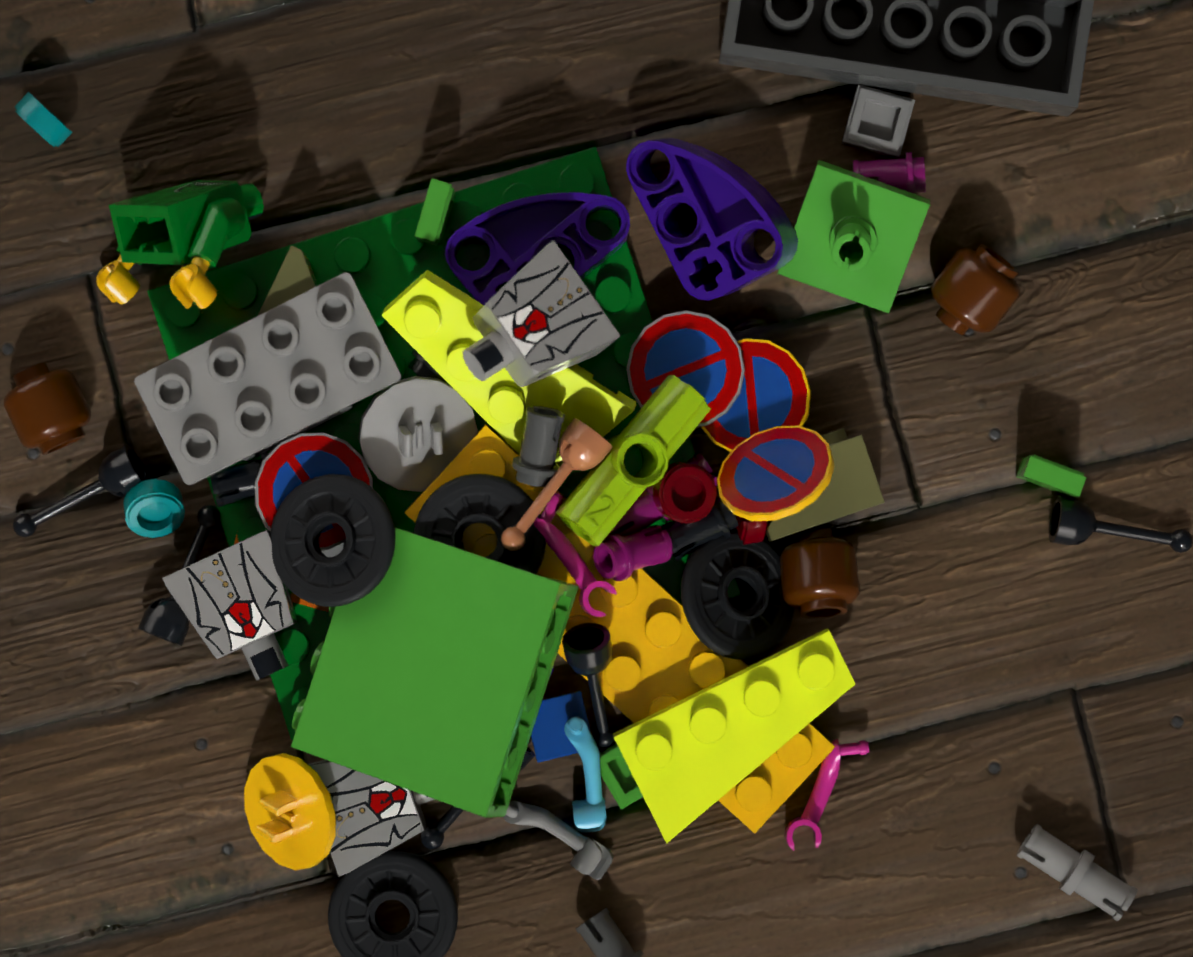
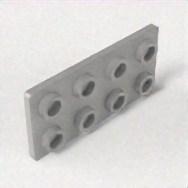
[134,272,402,485]

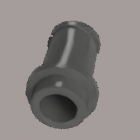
[512,406,565,487]
[575,907,644,957]

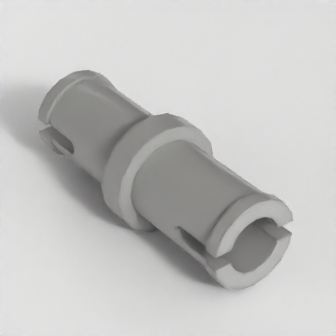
[1016,824,1138,921]

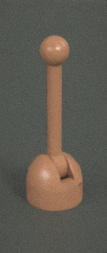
[501,418,612,551]

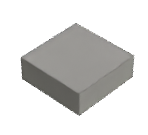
[841,84,915,159]

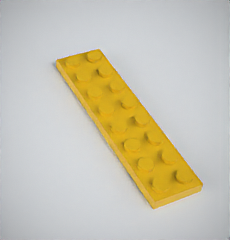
[405,424,835,834]

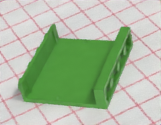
[291,527,579,818]

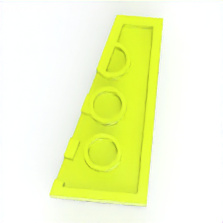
[381,270,636,466]
[613,628,856,844]

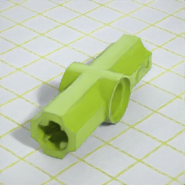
[555,375,711,546]

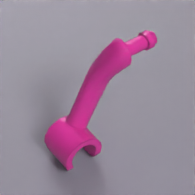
[534,493,617,617]
[785,739,869,851]

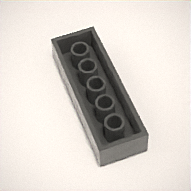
[718,0,1094,117]

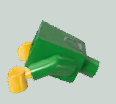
[96,180,264,309]

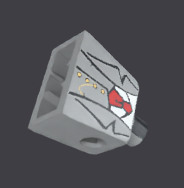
[462,241,620,387]
[162,530,297,681]
[308,760,435,877]

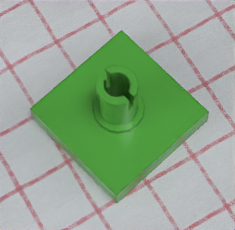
[777,160,930,314]

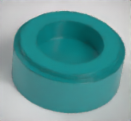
[14,92,73,148]
[123,479,185,538]

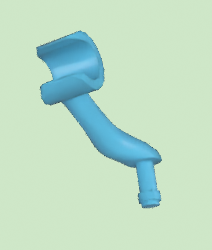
[564,717,607,833]

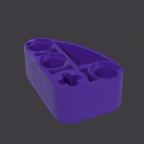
[626,138,798,301]
[445,192,630,305]

